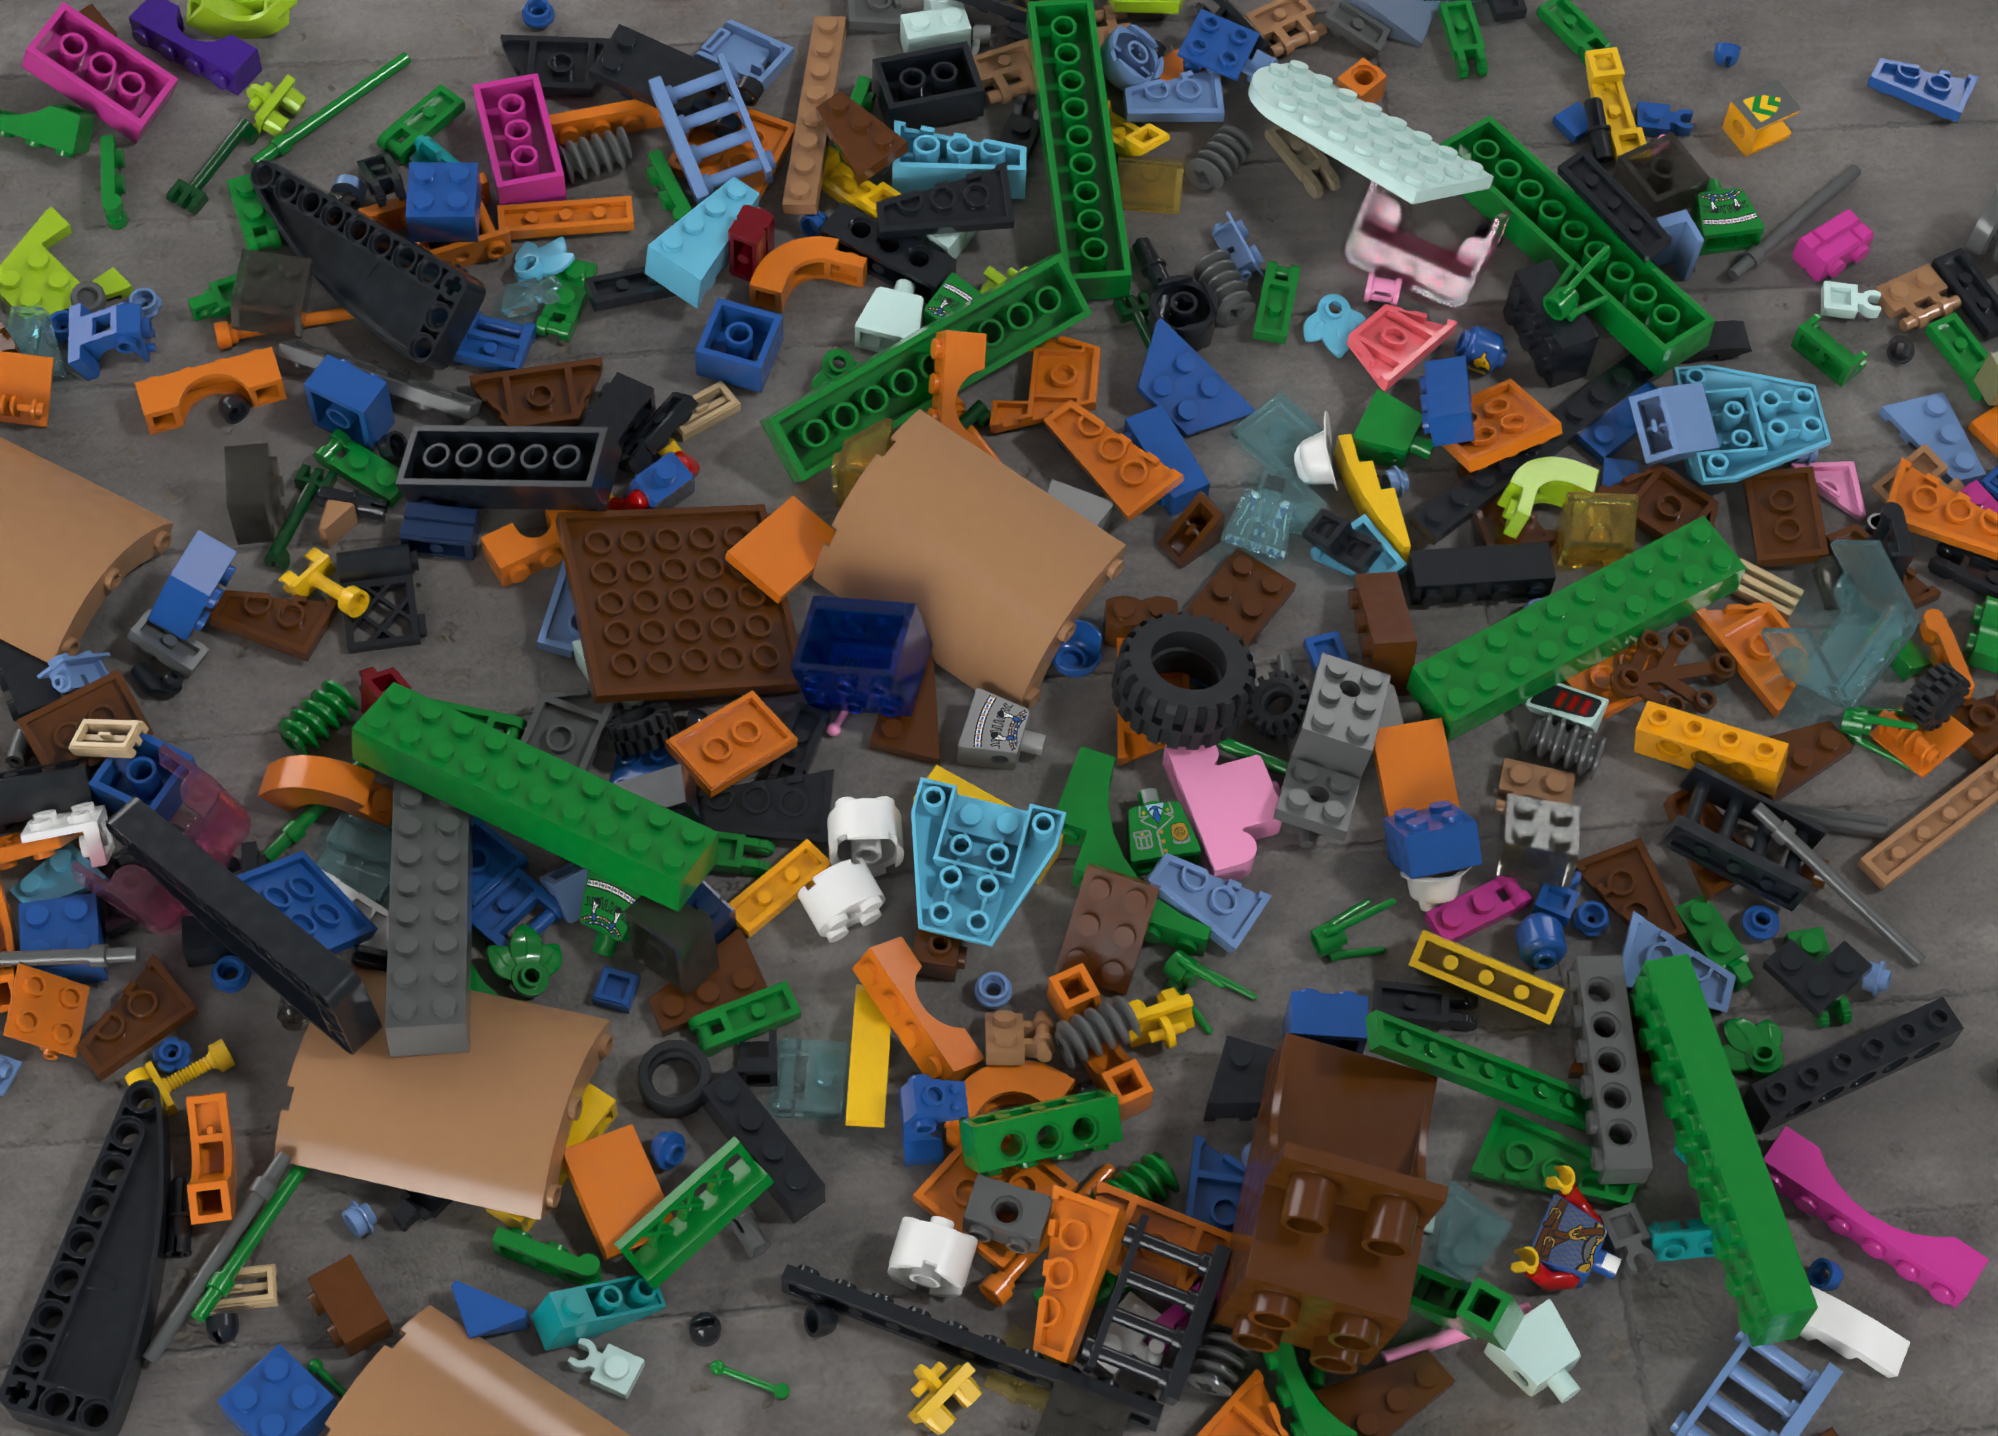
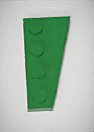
[1469,1107,1638,1208]

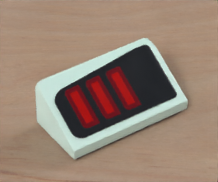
[1525,683,1609,734]

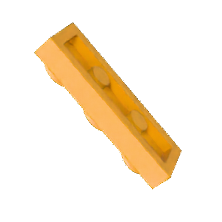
[728,839,832,938]

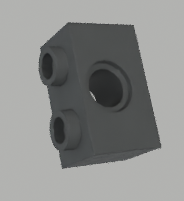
[962,1174,1053,1254]

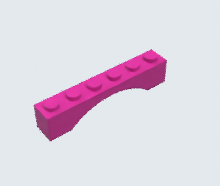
[1764,1126,1990,1309]

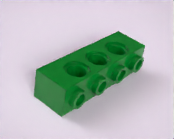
[959,1088,1123,1176]

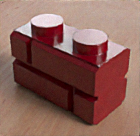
[728,204,775,282]

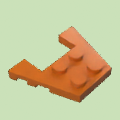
[990,335,1101,433]

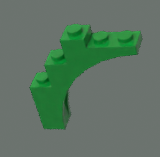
[1056,746,1211,957]
[1409,1263,1525,1351]

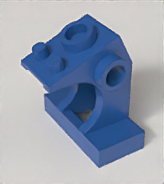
[68,302,156,381]
[898,1074,969,1166]

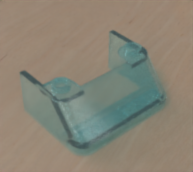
[1761,540,1918,708]

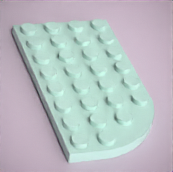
[1248,60,1494,204]

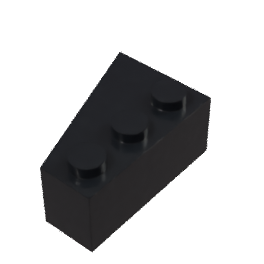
[1203,1035,1276,1121]

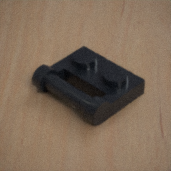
[1863,502,1915,594]

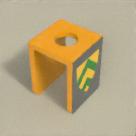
[1722,81,1801,157]

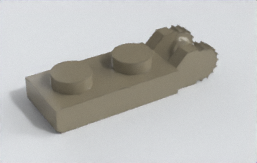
[1264,124,1341,199]

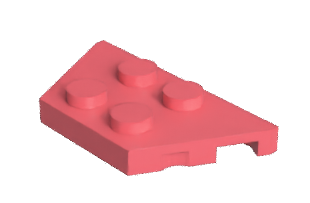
[1346,304,1458,392]

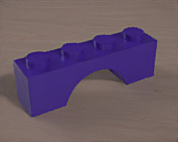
[128,0,262,95]

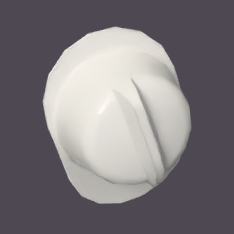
[1294,411,1338,491]
[1400,866,1472,912]

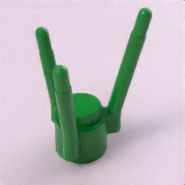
[1543,245,1611,322]
[1840,704,1918,772]
[1309,898,1396,962]
[1162,950,1257,1035]

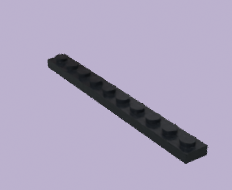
[1409,353,1662,546]
[781,1264,1164,1432]

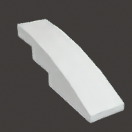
[1800,1285,1910,1378]

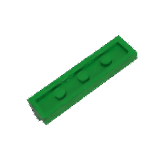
[614,1136,774,1290]

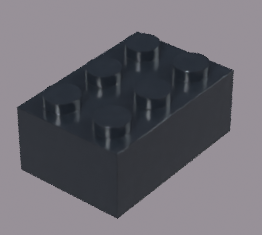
[872,41,985,131]
[1503,259,1599,388]

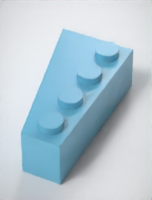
[892,120,1027,199]
[645,177,760,309]

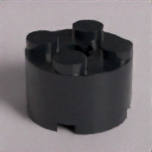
[1147,275,1218,352]

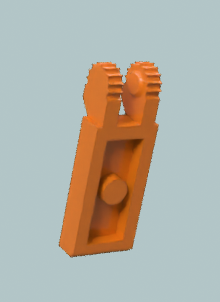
[1918,608,1975,706]

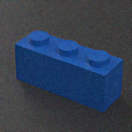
[1419,356,1475,447]
[1123,405,1210,517]

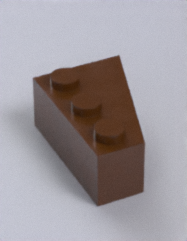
[1348,572,1417,696]

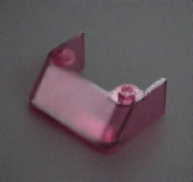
[1345,181,1511,308]
[71,744,251,936]

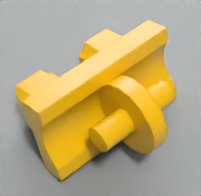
[1128,987,1195,1049]
[907,1361,983,1435]

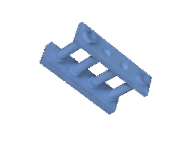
[648,52,777,205]
[1669,1329,1843,1436]

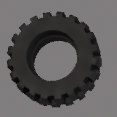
[1111,611,1257,751]

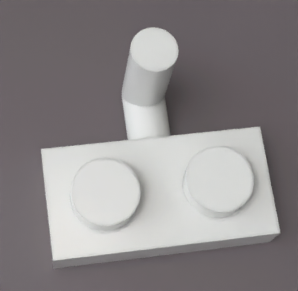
[1094,1291,1165,1380]

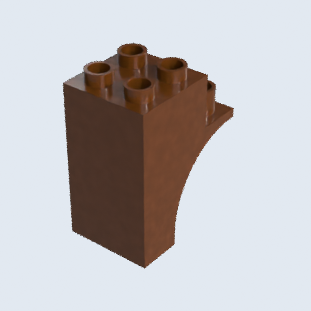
[1212,1033,1449,1374]

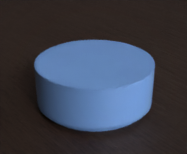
[331,174,367,207]

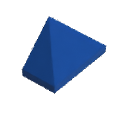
[451,1280,531,1338]

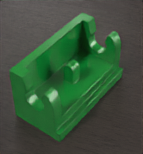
[1790,313,1870,387]

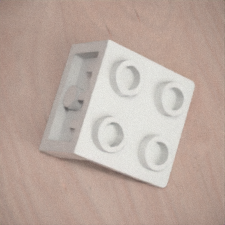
[20,802,115,868]

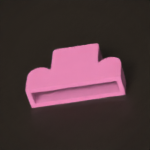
[1162,745,1282,881]

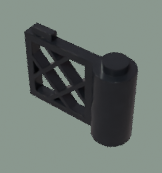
[336,543,427,654]

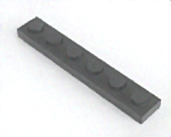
[277,338,483,421]

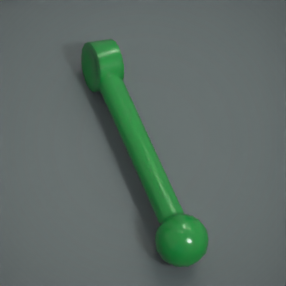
[307,1358,347,1398]
[710,1360,790,1401]

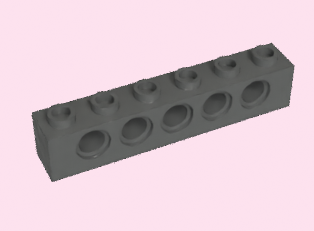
[1565,955,1654,1184]

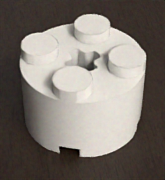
[827,796,904,877]
[798,858,885,943]
[887,1216,978,1298]

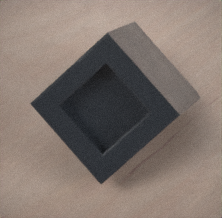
[738,1030,778,1087]

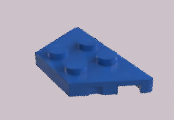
[1135,318,1255,438]
[1185,1135,1246,1233]

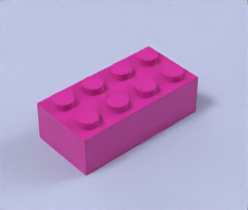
[21,2,178,144]
[472,73,567,205]

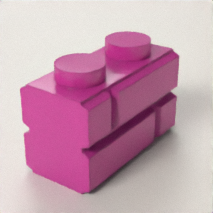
[1792,209,1874,282]

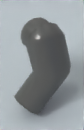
[5,728,32,768]

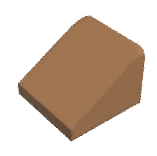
[318,500,358,549]

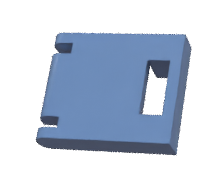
[694,19,794,91]

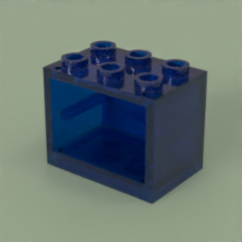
[790,596,933,717]

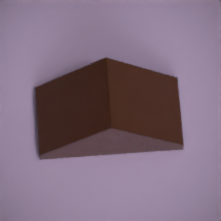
[1158,491,1226,568]

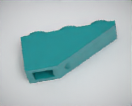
[531,1274,667,1351]

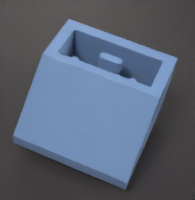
[1628,382,1720,467]

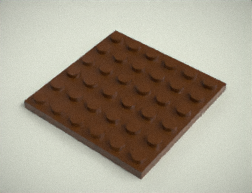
[555,504,809,704]

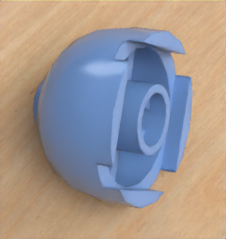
[1100,24,1164,91]

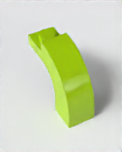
[186,0,298,39]
[1497,457,1599,539]

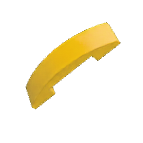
[1585,47,1650,161]
[1107,100,1170,157]
[821,145,901,219]

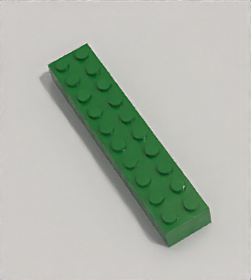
[1026,0,1132,300]
[1440,115,1715,378]
[759,253,1092,482]
[1406,516,1747,743]
[351,682,719,912]
[1628,954,1818,1347]

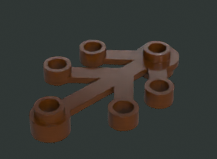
[1610,626,1736,714]

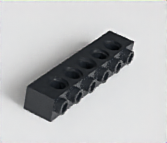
[1742,997,1964,1134]

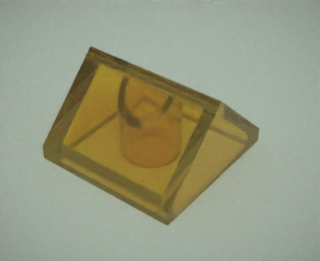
[1117,154,1184,215]

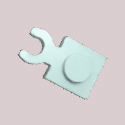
[1821,281,1881,319]
[568,1338,645,1400]

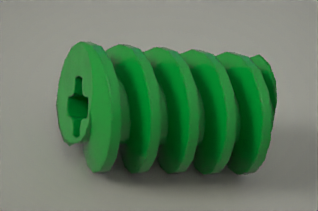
[278,680,359,755]
[1090,1151,1180,1202]

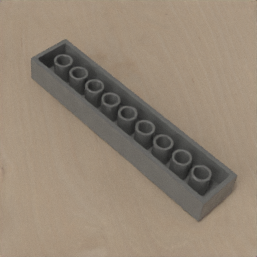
[385,779,473,1057]

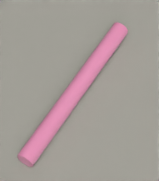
[1381,1302,1532,1365]

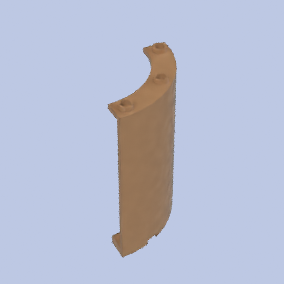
[812,409,1127,709]
[0,437,174,663]
[274,964,614,1220]
[324,1305,631,1436]

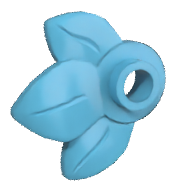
[514,236,575,285]
[1303,294,1367,359]

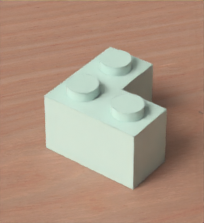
[900,0,971,53]

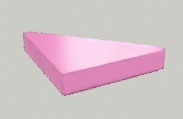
[1790,461,1866,521]

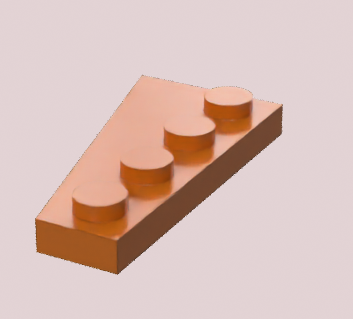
[1886,457,1998,561]

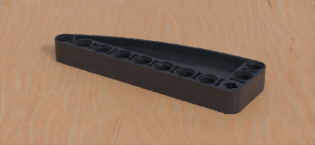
[250,159,486,371]
[104,797,383,1055]
[0,1080,171,1436]

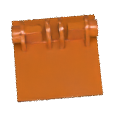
[0,351,54,427]
[1870,705,1974,779]
[3,963,90,1060]

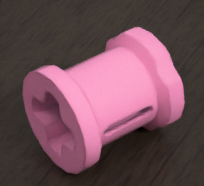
[1363,272,1402,306]

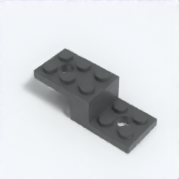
[1273,653,1391,842]

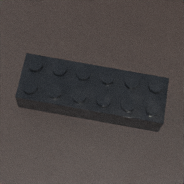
[395,425,622,511]

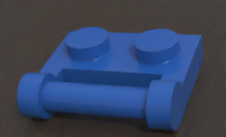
[453,311,537,372]
[472,867,564,947]

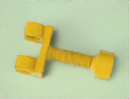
[278,547,369,618]
[124,1038,236,1117]

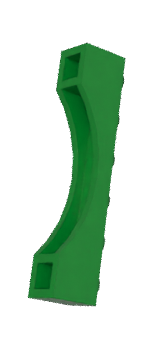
[0,104,97,158]
[1263,1342,1358,1436]

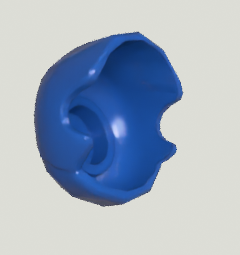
[1051,619,1103,678]

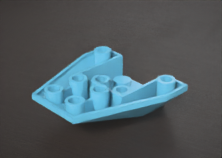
[1673,365,1831,485]
[911,777,1067,947]

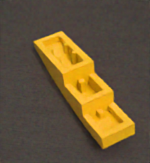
[1333,434,1411,563]
[845,984,891,1128]

